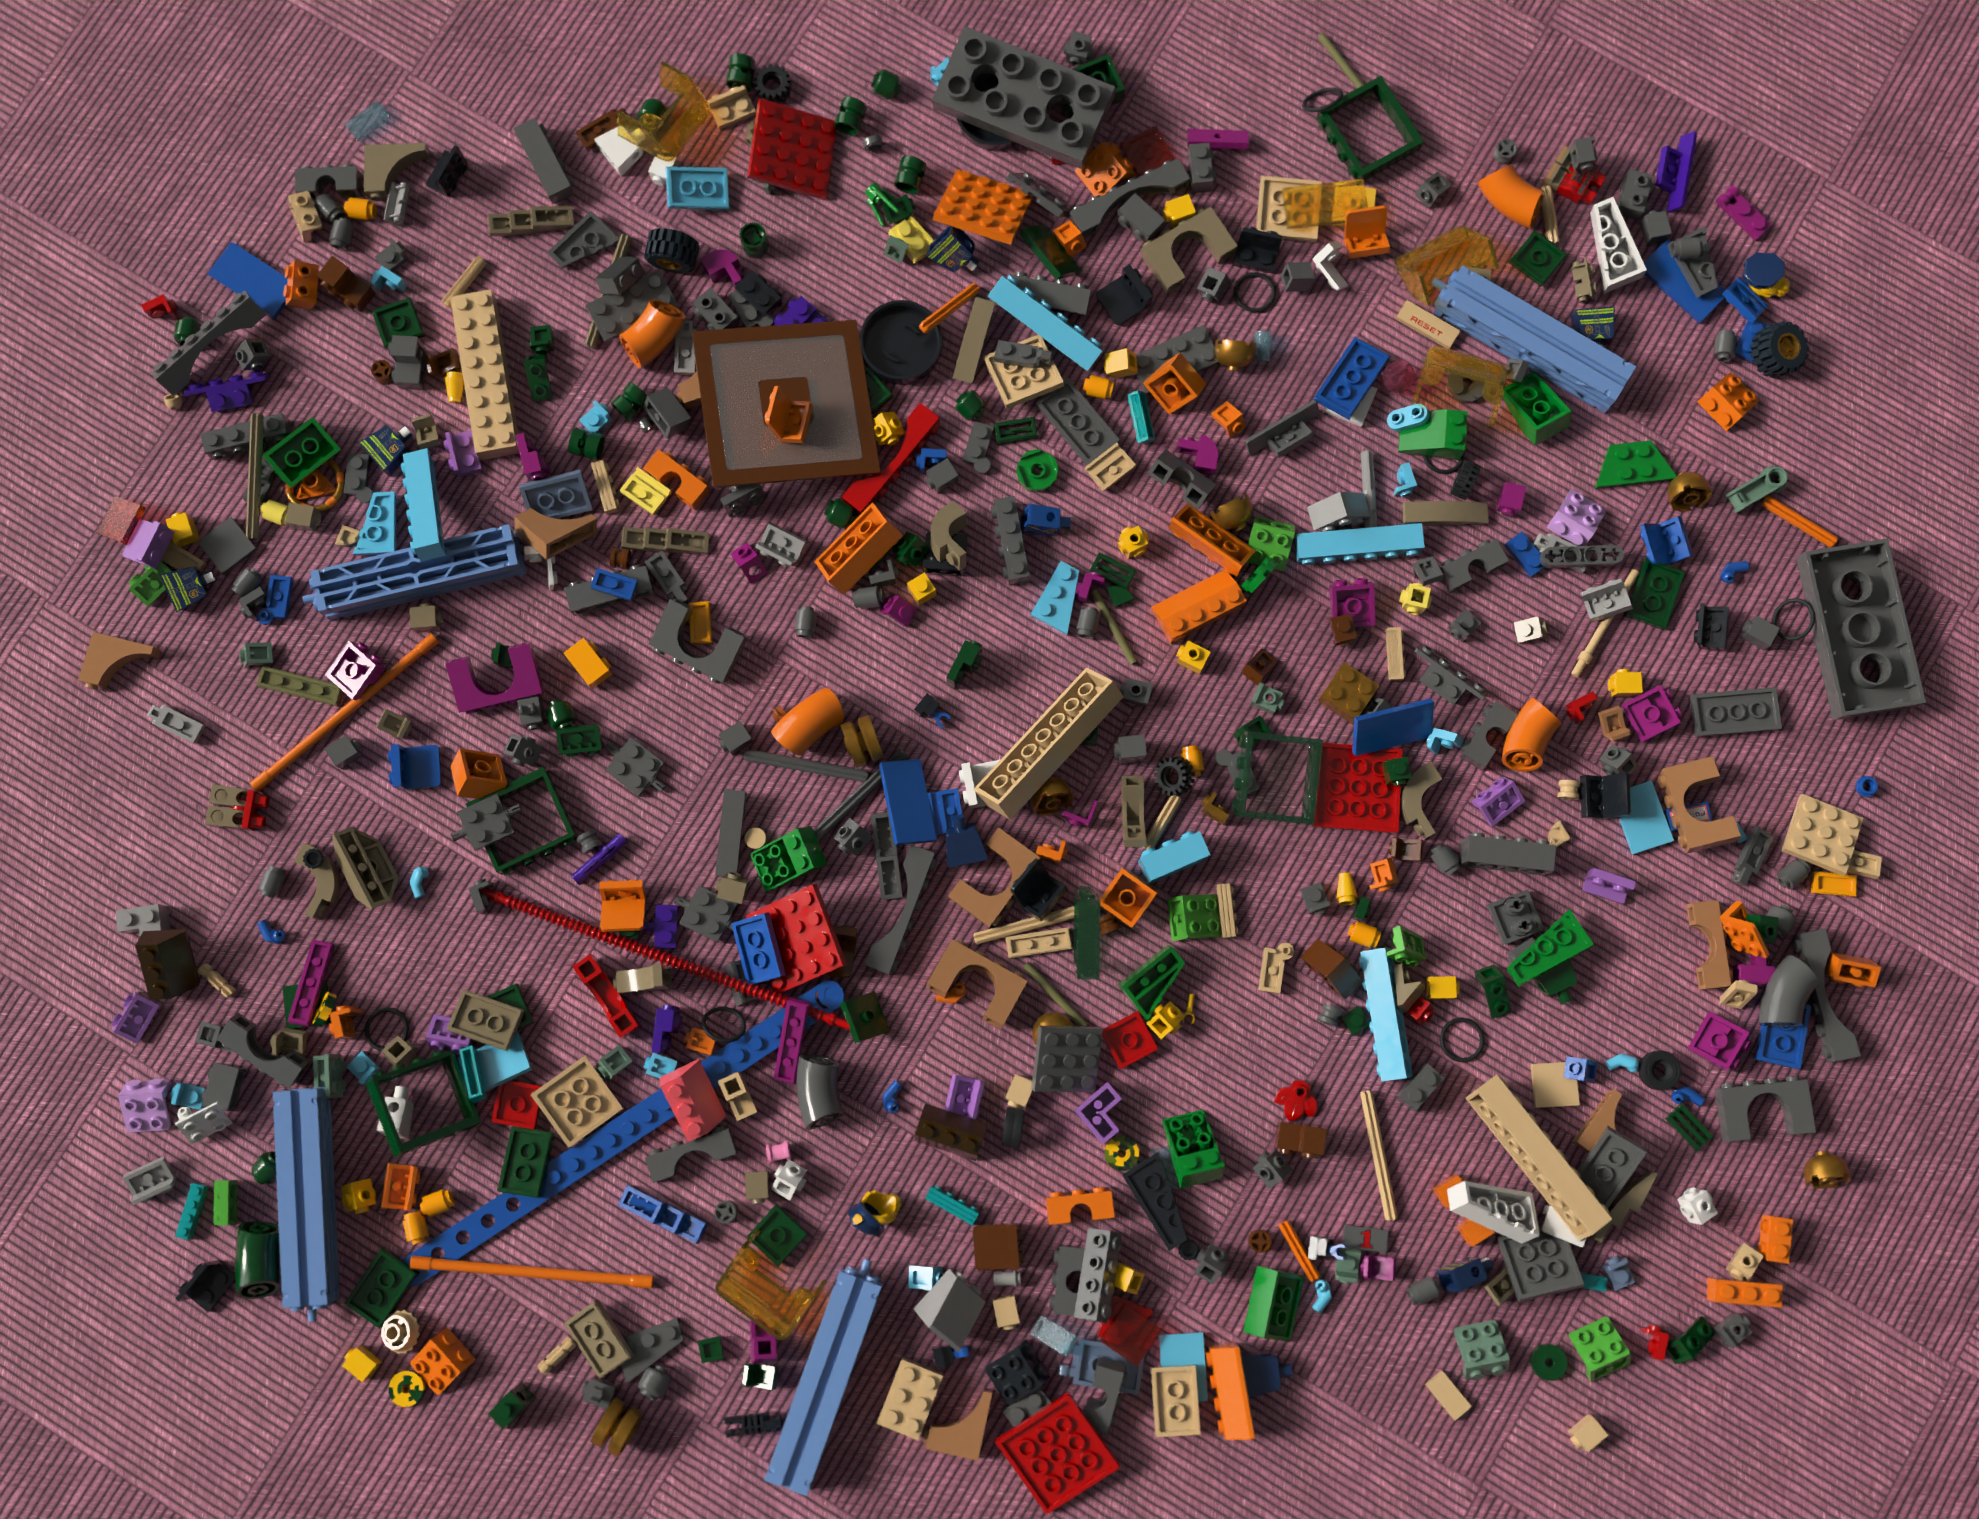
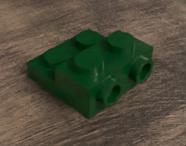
[946,640,983,689]

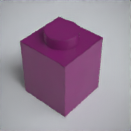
[1496,482,1526,517]

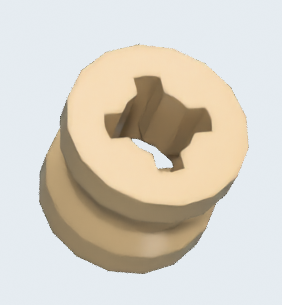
[1557,780,1580,800]

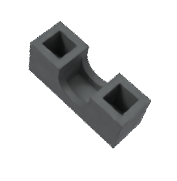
[295,164,362,200]
[1147,449,1217,509]
[1440,539,1509,593]
[1459,701,1518,770]
[1049,1245,1085,1316]
[1084,1357,1128,1434]

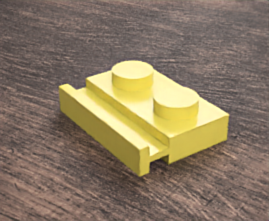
[888,216,934,264]
[619,467,672,516]

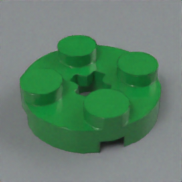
[1017,449,1058,492]
[1241,556,1278,595]

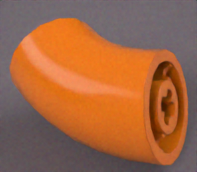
[1477,164,1544,229]
[619,299,686,369]
[771,687,844,756]
[1502,697,1562,772]

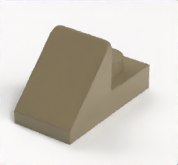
[1393,964,1425,1012]
[1482,1267,1515,1306]

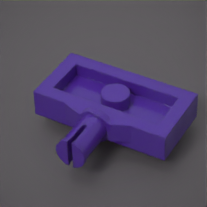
[640,905,678,949]

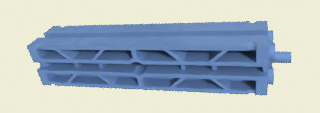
[1431,265,1636,414]
[302,524,527,621]
[273,1087,340,1322]
[764,1259,884,1496]

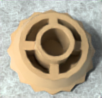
[382,1310,420,1354]

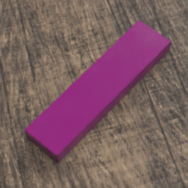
[287,940,335,1027]
[773,998,810,1084]

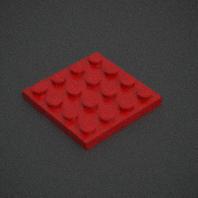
[747,98,836,200]
[1312,742,1403,834]
[745,884,847,995]
[995,1392,1120,1515]

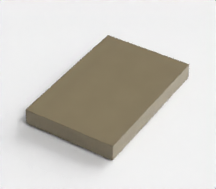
[446,989,525,1052]
[564,1299,634,1379]

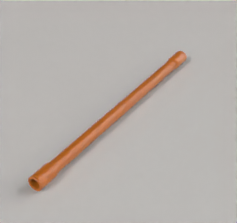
[250,633,440,792]
[410,1255,654,1289]

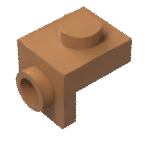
[1598,706,1631,742]

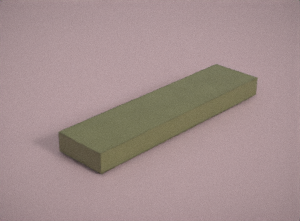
[256,666,343,707]

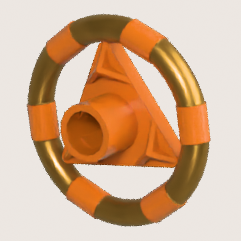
[284,459,345,513]

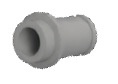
[994,1270,1021,1288]

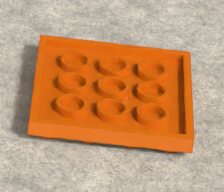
[933,169,1033,245]

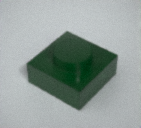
[1352,897,1371,921]
[1340,1006,1370,1036]
[698,1336,725,1363]

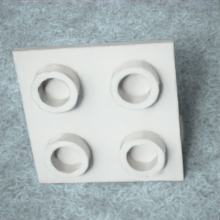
[175,1102,233,1144]

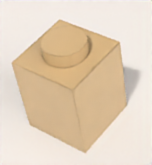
[1005,1074,1032,1108]
[993,1295,1020,1330]
[1568,1414,1608,1452]

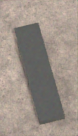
[715,789,747,877]
[871,811,903,900]

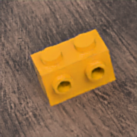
[564,638,612,689]

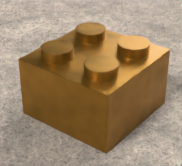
[1317,662,1380,724]

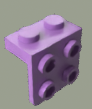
[123,520,175,569]

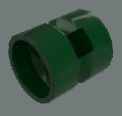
[726,53,756,92]
[834,96,867,136]
[894,156,927,194]
[740,222,769,258]
[611,382,647,421]
[568,427,605,461]

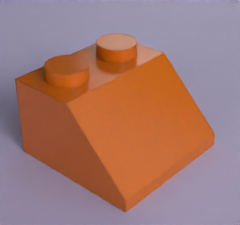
[1143,352,1206,414]
[451,748,507,799]
[1097,867,1159,928]

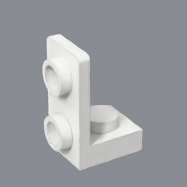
[1312,241,1348,291]
[523,546,558,590]

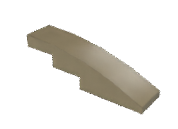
[487,206,574,237]
[953,297,996,384]
[1402,501,1489,526]
[621,526,709,554]
[1589,1171,1658,1243]

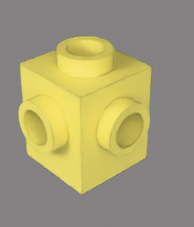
[1399,583,1432,615]

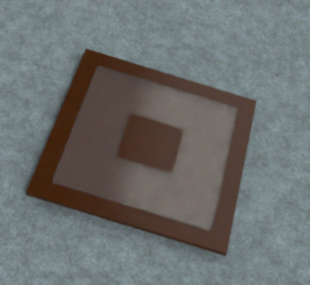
[692,320,880,488]

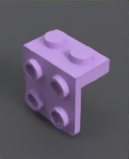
[1546,490,1606,546]
[118,1078,172,1132]

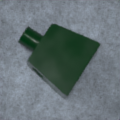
[1534,959,1577,1005]
[488,1382,537,1430]

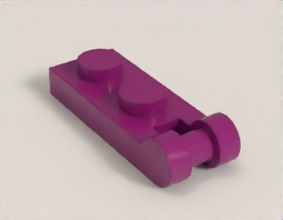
[1716,185,1772,241]

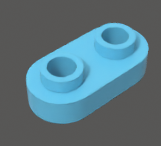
[1387,404,1430,432]

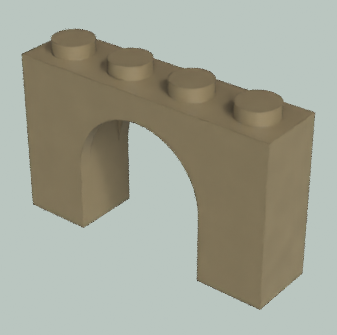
[1141,207,1237,295]

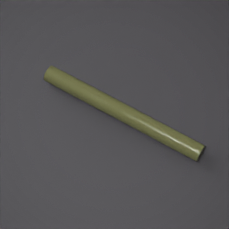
[1318,33,1372,100]
[1090,589,1137,665]
[1023,962,1088,1026]

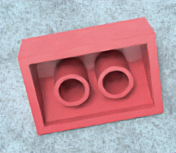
[659,1059,727,1142]

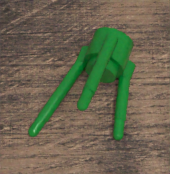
[865,183,899,227]

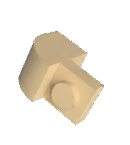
[718,1072,758,1121]

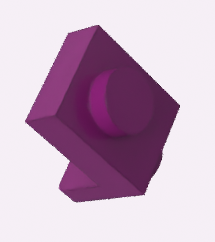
[1075,572,1105,603]
[880,595,918,627]
[1361,1255,1397,1281]

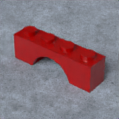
[572,954,642,1039]

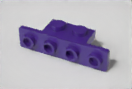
[1655,131,1698,213]
[184,370,270,412]

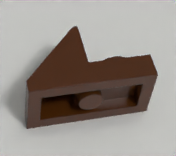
[1242,648,1278,685]

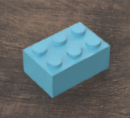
[1138,830,1210,884]

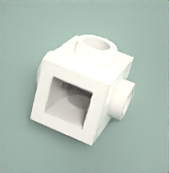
[771,1159,807,1200]
[1677,1188,1718,1225]

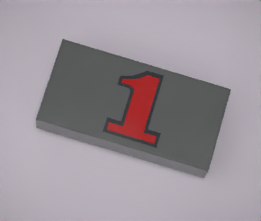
[1342,1225,1388,1253]

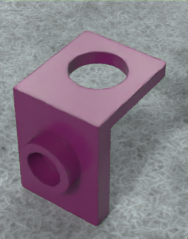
[731,543,768,584]
[1061,800,1098,828]

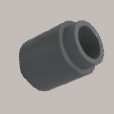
[314,194,345,223]
[329,218,355,251]
[1670,237,1703,260]
[1714,330,1737,362]
[231,568,263,598]
[853,586,885,609]
[795,606,818,638]
[1076,607,1101,639]
[1430,843,1461,876]
[1777,859,1811,889]
[258,865,286,898]
[1406,1276,1441,1306]

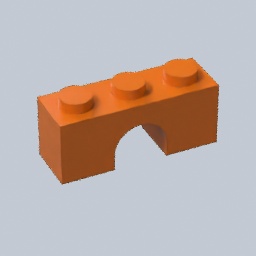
[643,449,710,510]
[1432,1175,1495,1247]
[1046,1187,1115,1225]
[1707,1277,1783,1308]

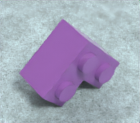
[1074,1082,1122,1144]

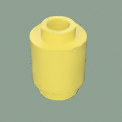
[260,499,288,526]

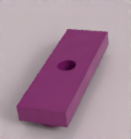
[1187,129,1249,151]

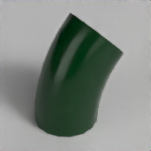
[235,1221,280,1299]

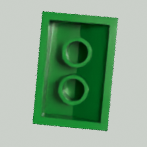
[263,417,341,488]
[1243,1266,1304,1342]

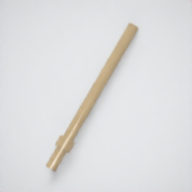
[1571,569,1640,678]

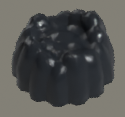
[303,848,324,869]
[1178,1239,1199,1261]

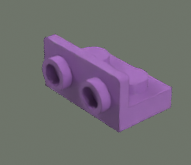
[444,430,483,477]
[1471,777,1525,827]
[1582,868,1636,904]
[111,991,160,1044]
[426,1015,472,1055]

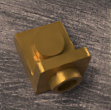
[1201,791,1229,825]

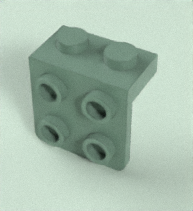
[313,1054,346,1099]
[1454,1320,1510,1380]

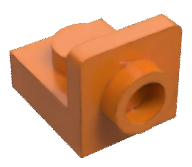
[1053,220,1087,257]
[1211,401,1246,438]
[1036,840,1069,864]
[684,1027,718,1056]

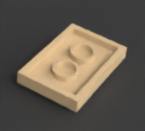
[1151,1365,1200,1437]

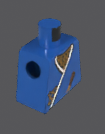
[1021,504,1071,536]

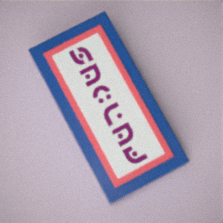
[1664,802,1713,831]

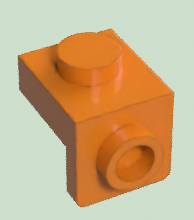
[1369,858,1399,892]

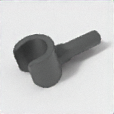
[640,416,653,432]

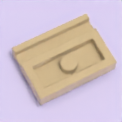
[1084,443,1136,492]

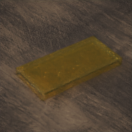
[1282,179,1368,229]

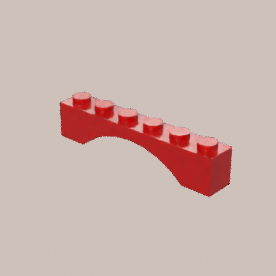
[842,403,941,515]

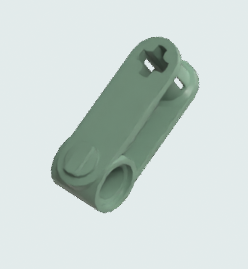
[1724,465,1788,514]

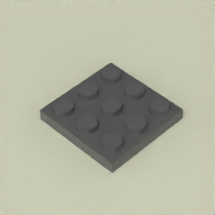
[1031,1026,1103,1092]
[1497,1226,1584,1302]

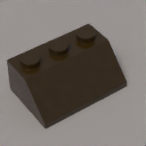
[135,929,200,1000]
[914,1103,988,1161]

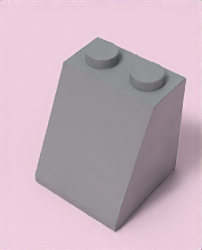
[914,1269,986,1352]

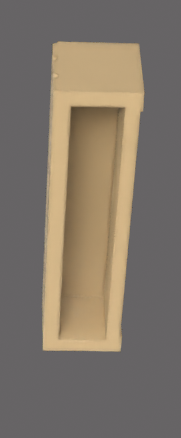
[591,460,620,515]
[1385,627,1406,682]
[1216,883,1238,939]

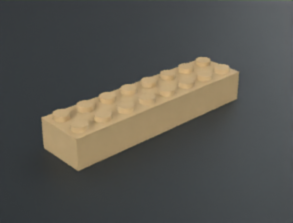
[450,289,520,460]
[973,667,1123,820]
[1465,1074,1612,1241]

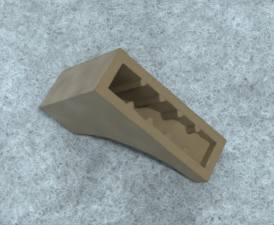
[364,143,430,201]
[613,964,672,994]

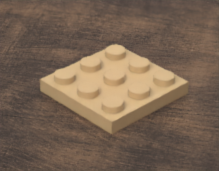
[1256,176,1322,242]
[983,335,1064,409]
[1781,794,1863,876]
[531,1056,623,1148]

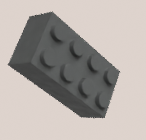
[1459,833,1556,876]

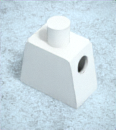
[594,125,647,176]
[377,1086,414,1139]

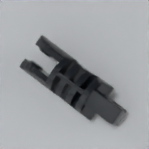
[724,1412,782,1438]

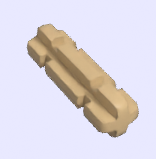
[198,963,236,998]
[537,1337,576,1375]

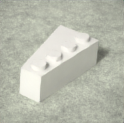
[1590,197,1647,294]
[1447,1181,1540,1244]

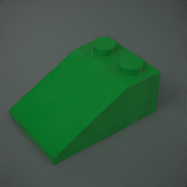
[1499,371,1571,446]
[1398,409,1468,460]

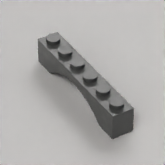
[1070,158,1190,238]
[152,291,267,397]
[865,844,937,975]
[1792,928,1861,1062]

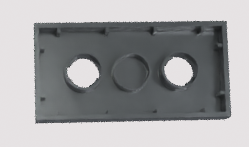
[932,26,1115,170]
[1796,538,1926,721]

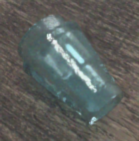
[1252,330,1273,362]

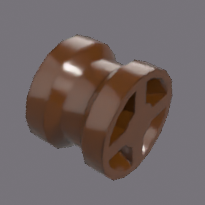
[371,360,393,385]
[610,547,631,570]
[1096,913,1121,936]
[1248,1230,1272,1253]

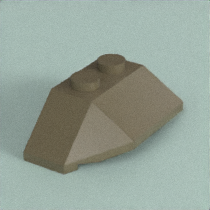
[332,826,399,910]

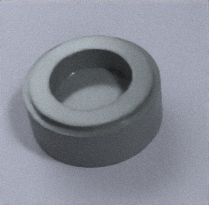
[862,135,883,152]

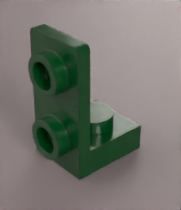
[524,354,553,402]
[1474,965,1512,1019]
[1666,1316,1715,1365]

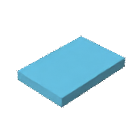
[665,166,729,210]
[1618,781,1674,854]
[457,1031,532,1092]
[1159,1332,1208,1402]

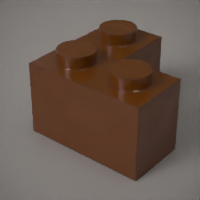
[317,256,376,313]
[1300,939,1362,1000]
[1274,1122,1327,1159]

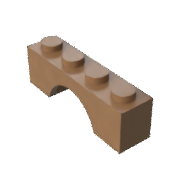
[1686,900,1733,990]

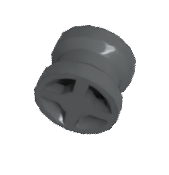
[1493,138,1517,164]
[576,829,603,854]
[1317,1003,1343,1028]
[714,1201,738,1224]

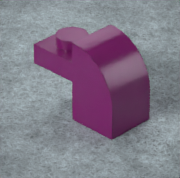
[700,249,744,287]
[1176,434,1218,475]
[1733,951,1775,987]
[749,1319,777,1364]

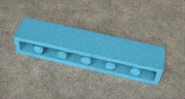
[988,275,1103,371]
[401,448,446,562]
[1294,523,1425,566]
[1359,948,1413,1081]

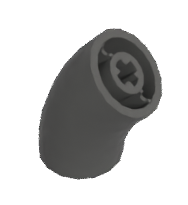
[1759,955,1819,1027]
[797,1054,844,1130]

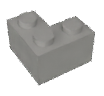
[1307,492,1371,531]
[115,904,170,936]

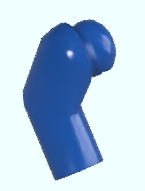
[1721,561,1749,583]
[257,919,286,944]
[882,1080,903,1114]
[1672,1087,1705,1106]

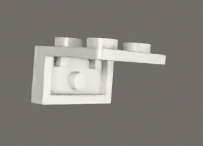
[959,760,1000,809]

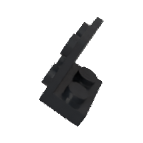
[425,145,468,197]
[1233,227,1283,274]
[923,532,968,576]
[175,1260,235,1312]

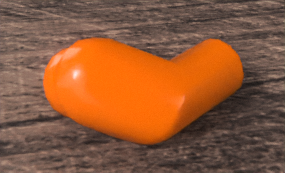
[936,983,966,1004]

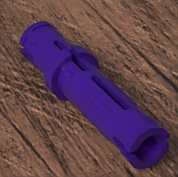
[571,833,628,885]

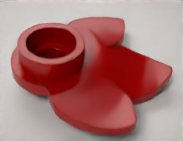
[1274,1080,1317,1121]

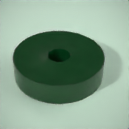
[1530,1343,1567,1381]

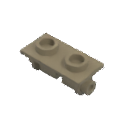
[1571,257,1598,303]

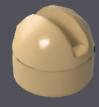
[164,393,182,410]

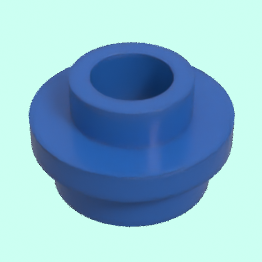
[1855,776,1878,797]

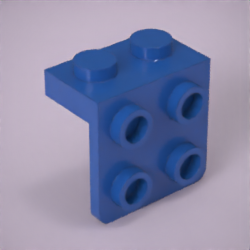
[1640,516,1694,565]
[388,744,441,791]

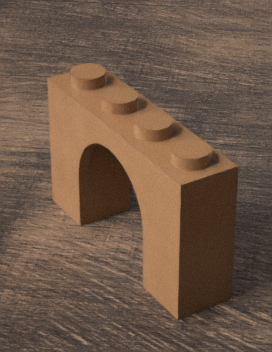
[1658,756,1741,854]
[948,827,1040,928]
[926,939,1028,1030]

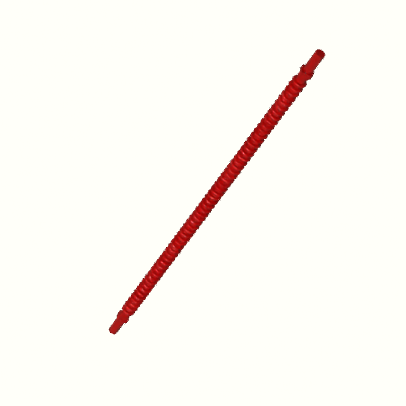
[481,889,850,1030]

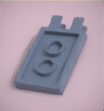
[1058,1338,1146,1395]

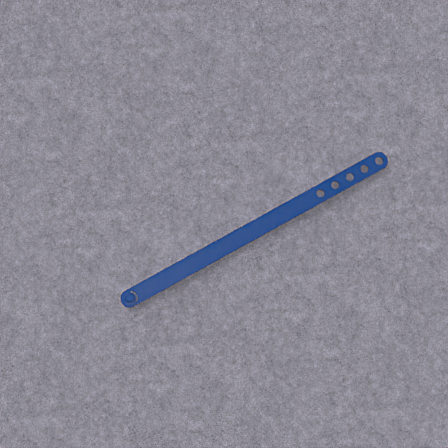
[402,980,844,1286]

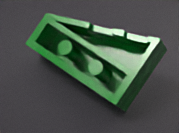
[1118,945,1185,1021]

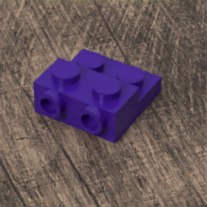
[774,296,829,325]
[651,1005,683,1054]

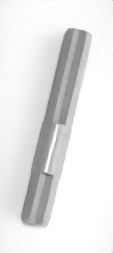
[1361,451,1377,528]

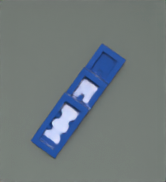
[618,1185,709,1244]

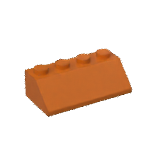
[814,502,903,595]
[1169,503,1255,577]
[1151,570,1247,644]
[1206,1342,1255,1440]

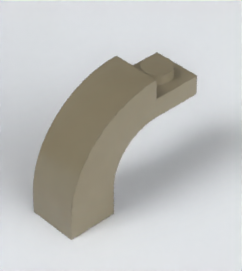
[931,501,966,571]
[1400,761,1442,839]
[1121,776,1146,848]
[294,842,341,920]

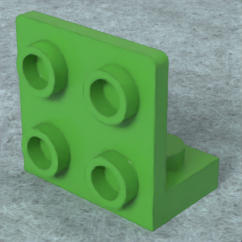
[1248,516,1295,571]
[1167,894,1221,942]
[1569,1316,1631,1382]

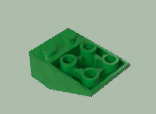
[750,826,828,893]
[1162,1109,1225,1188]

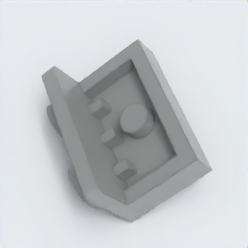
[755,523,807,567]
[1581,579,1633,623]
[122,1156,177,1205]

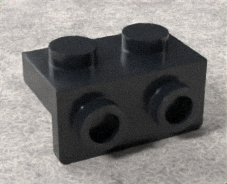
[734,270,782,317]
[1694,604,1730,650]

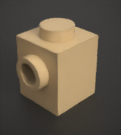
[1726,1243,1764,1281]

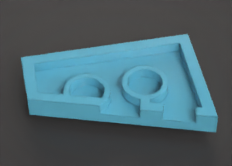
[353,492,397,556]
[1030,561,1079,636]

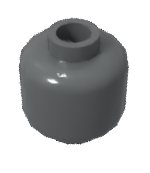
[1766,905,1796,938]
[638,1365,671,1401]

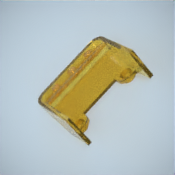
[617,61,710,161]
[1394,226,1499,306]
[1410,346,1507,427]
[716,1229,827,1340]

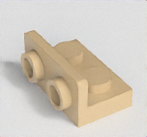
[708,85,756,130]
[288,191,322,243]

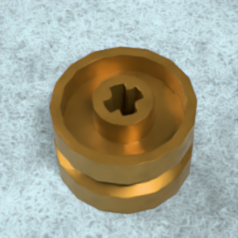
[841,715,884,768]
[590,1398,643,1458]

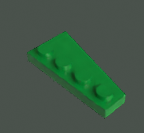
[1507,909,1594,987]

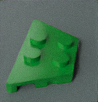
[1595,440,1676,489]

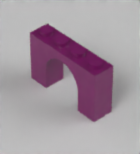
[445,641,545,714]

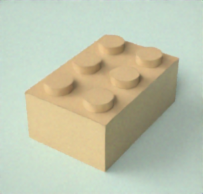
[877,1357,944,1440]

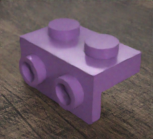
[944,1074,985,1120]

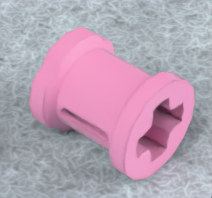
[766,1141,791,1164]

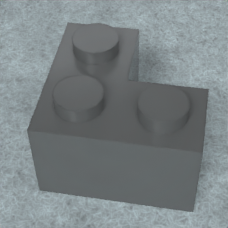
[388,335,428,390]

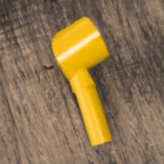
[1182,993,1195,1024]

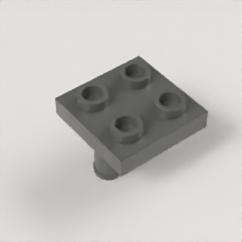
[720,484,765,517]
[1487,890,1544,945]

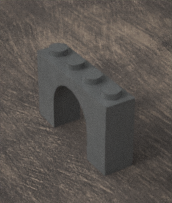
[649,598,749,684]
[1714,1076,1816,1142]

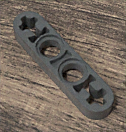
[1540,545,1624,568]

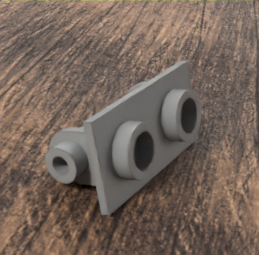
[384,182,410,228]

